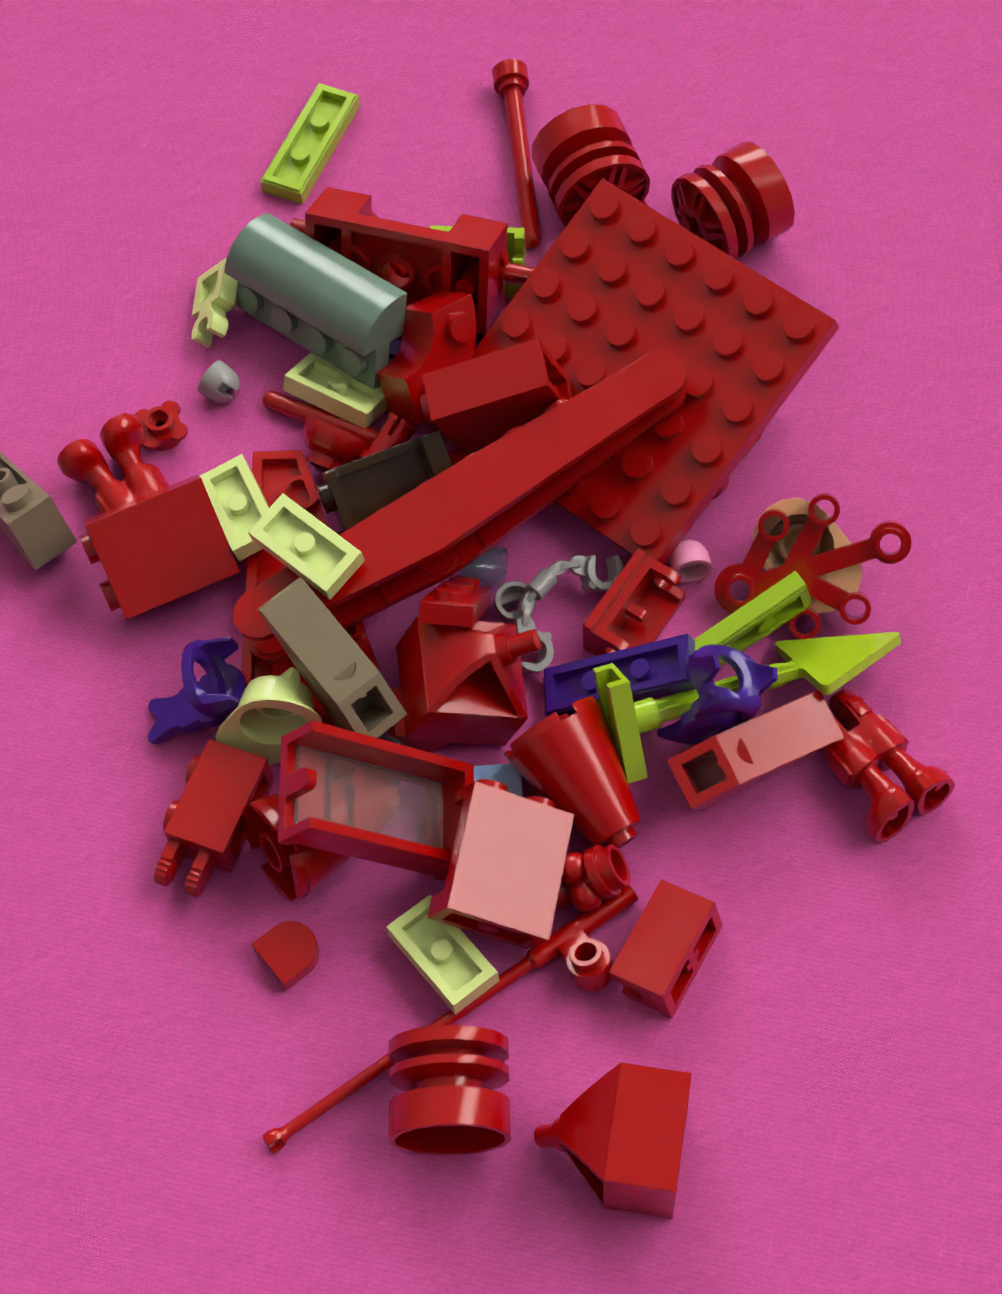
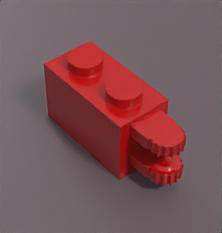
[153,739,275,898]

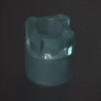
[459,546,508,588]

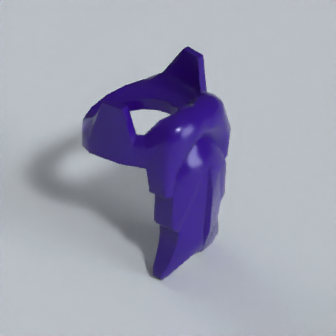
[148,637,247,744]
[657,644,778,745]

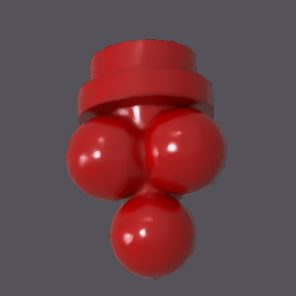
[556,844,631,912]

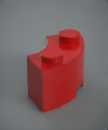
[377,290,477,425]

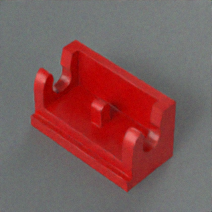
[583,548,686,656]
[608,879,723,1019]

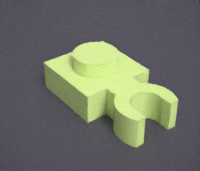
[192,258,238,348]

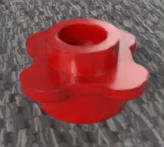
[134,400,188,451]

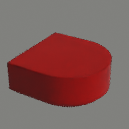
[251,921,319,991]

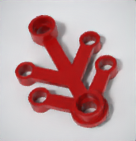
[714,493,912,640]

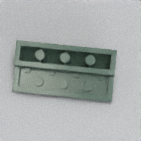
[224,213,407,390]

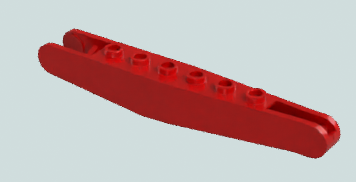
[233,350,687,662]

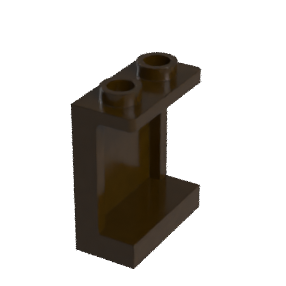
[316,430,452,535]

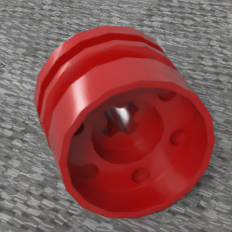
[531,104,650,226]
[671,142,795,259]
[389,1025,511,1155]

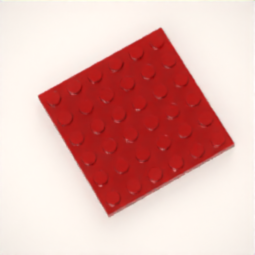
[472,178,839,564]

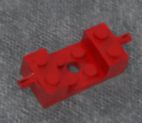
[290,187,536,335]

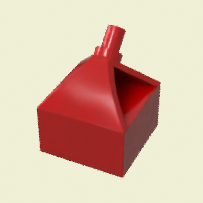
[396,616,541,746]
[534,1062,692,1219]

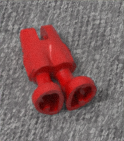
[57,413,169,514]
[822,688,955,843]

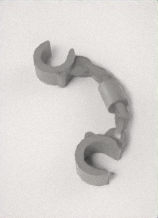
[515,555,624,673]

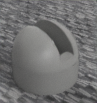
[198,360,241,403]
[494,581,536,624]

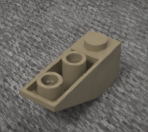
[0,452,78,570]
[257,577,407,738]

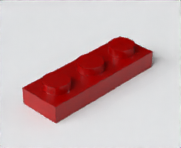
[418,575,492,628]

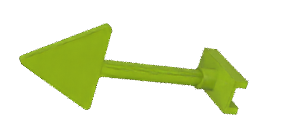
[592,632,901,784]

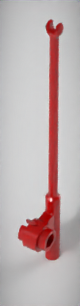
[262,885,639,1153]

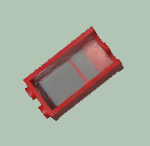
[278,720,474,881]

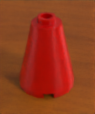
[504,696,641,849]
[242,773,399,901]

